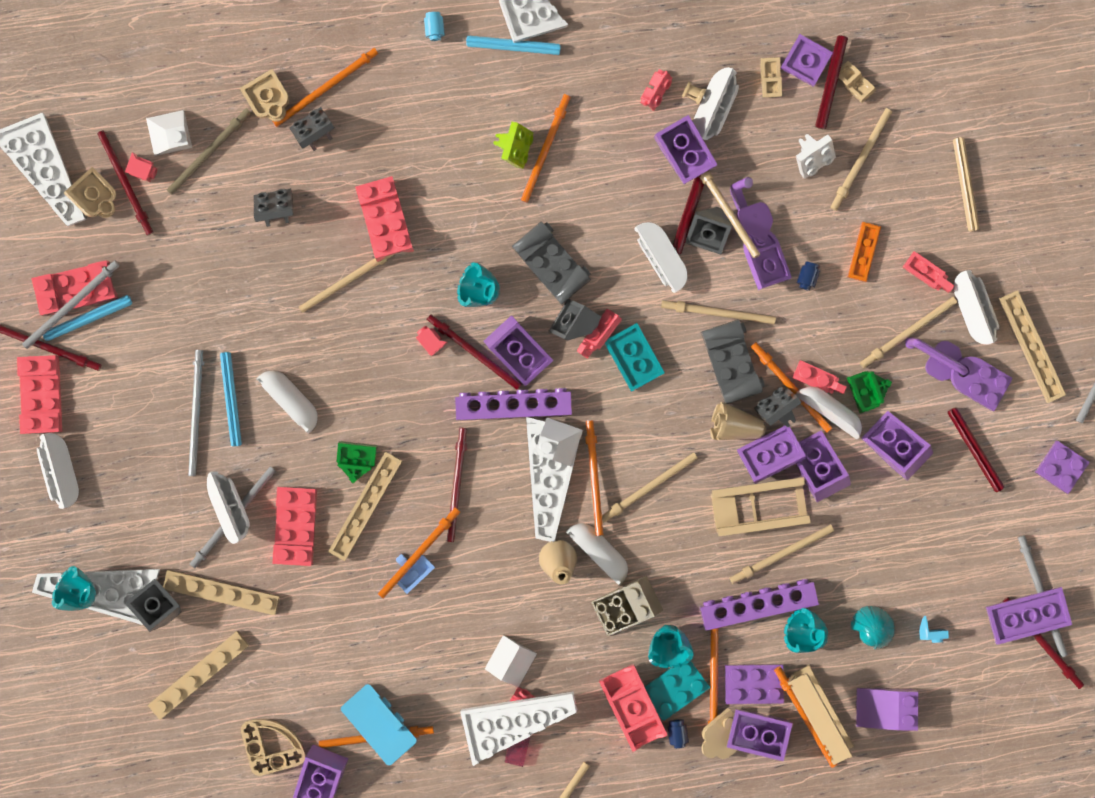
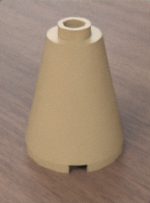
[710,402,766,440]
[539,540,577,584]

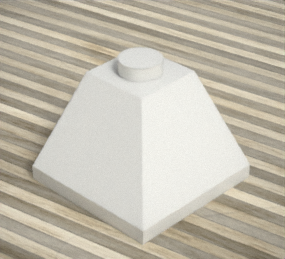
[146,110,192,156]
[534,418,583,466]

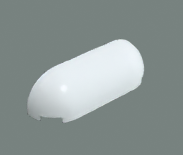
[693,68,739,140]
[635,222,687,293]
[954,270,999,344]
[256,371,318,434]
[795,386,862,439]
[37,433,79,508]
[207,471,250,544]
[566,523,628,586]

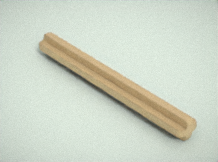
[953,137,979,232]

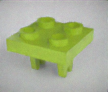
[493,121,534,169]

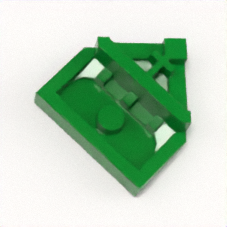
[847,371,892,414]
[336,441,377,484]

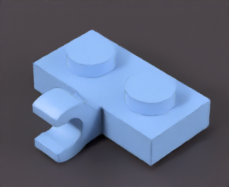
[396,554,435,594]

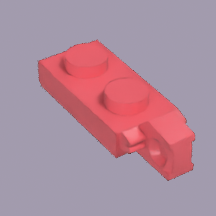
[902,251,954,293]
[577,309,622,359]
[792,360,846,394]

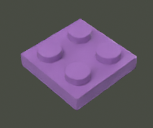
[780,34,833,87]
[1035,441,1089,494]

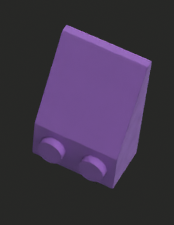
[654,115,717,184]
[484,315,553,386]
[862,411,933,481]
[796,430,851,502]
[856,688,918,731]
[727,709,793,761]
[293,745,348,798]

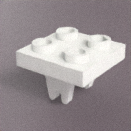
[796,134,836,179]

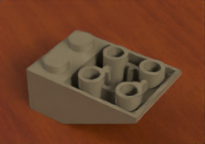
[591,575,663,636]

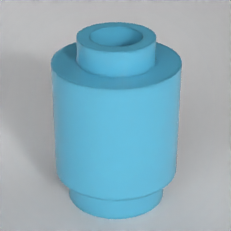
[424,12,445,41]

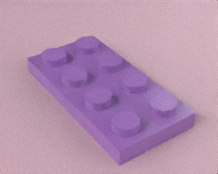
[986,587,1072,645]

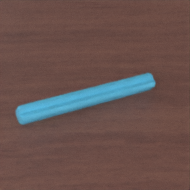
[466,36,561,55]
[43,295,132,341]
[220,352,242,447]

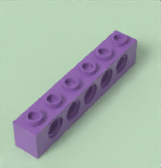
[455,388,572,420]
[699,579,819,630]

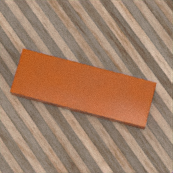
[847,222,881,282]

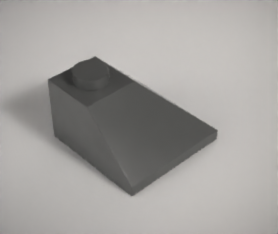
[685,207,735,255]
[549,299,601,341]
[125,579,182,632]

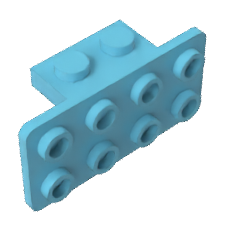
[341,684,417,766]

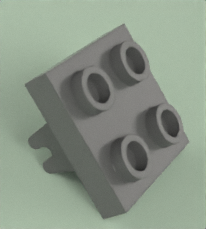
[289,107,335,151]
[254,188,293,227]
[754,386,802,427]

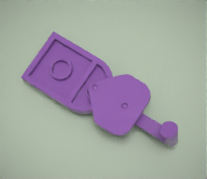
[730,177,792,290]
[905,337,1013,412]

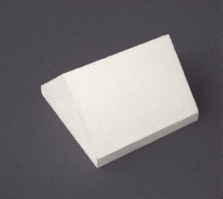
[485,635,537,687]

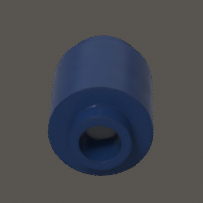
[797,261,820,291]
[667,719,689,749]

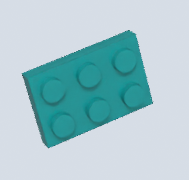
[604,323,665,392]
[645,660,710,721]

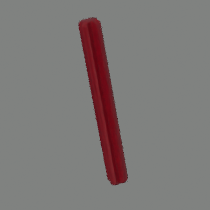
[815,35,848,130]
[673,170,709,255]
[947,407,1004,492]

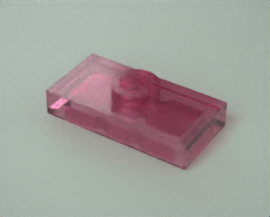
[504,735,531,767]

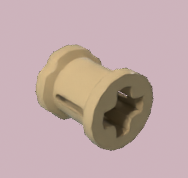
[681,82,706,105]

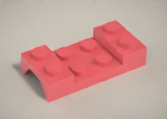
[355,176,414,262]
[31,260,118,316]
[17,355,62,434]
[272,487,317,566]
[599,664,668,752]

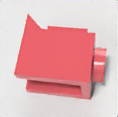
[125,152,157,182]
[416,326,448,356]

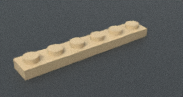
[999,290,1066,403]
[328,452,402,561]
[163,570,280,615]
[148,631,250,720]

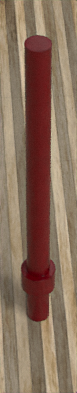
[97,130,154,236]
[426,314,521,390]
[0,325,102,371]
[447,427,467,542]
[1002,597,1085,689]

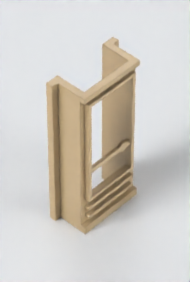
[711,477,810,536]
[788,664,854,765]

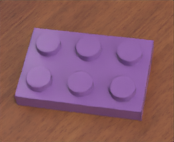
[737,426,806,484]
[725,664,784,704]

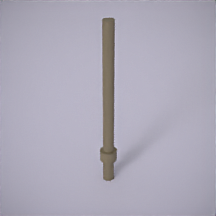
[167,108,251,195]

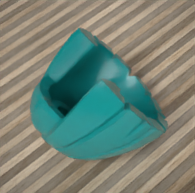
[457,262,500,307]
[52,566,96,611]
[851,606,895,650]
[784,608,828,653]
[648,625,694,668]

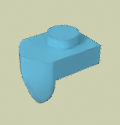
[919,616,949,643]

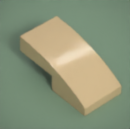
[760,57,782,97]
[838,61,876,103]

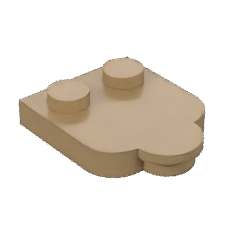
[240,69,289,122]
[64,167,116,218]
[702,708,737,759]

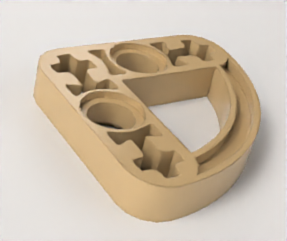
[241,719,306,776]

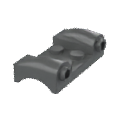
[512,221,591,305]
[701,319,765,404]

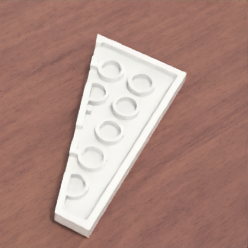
[499,0,568,43]
[0,113,86,227]
[526,417,579,542]
[32,569,160,625]
[460,692,577,766]

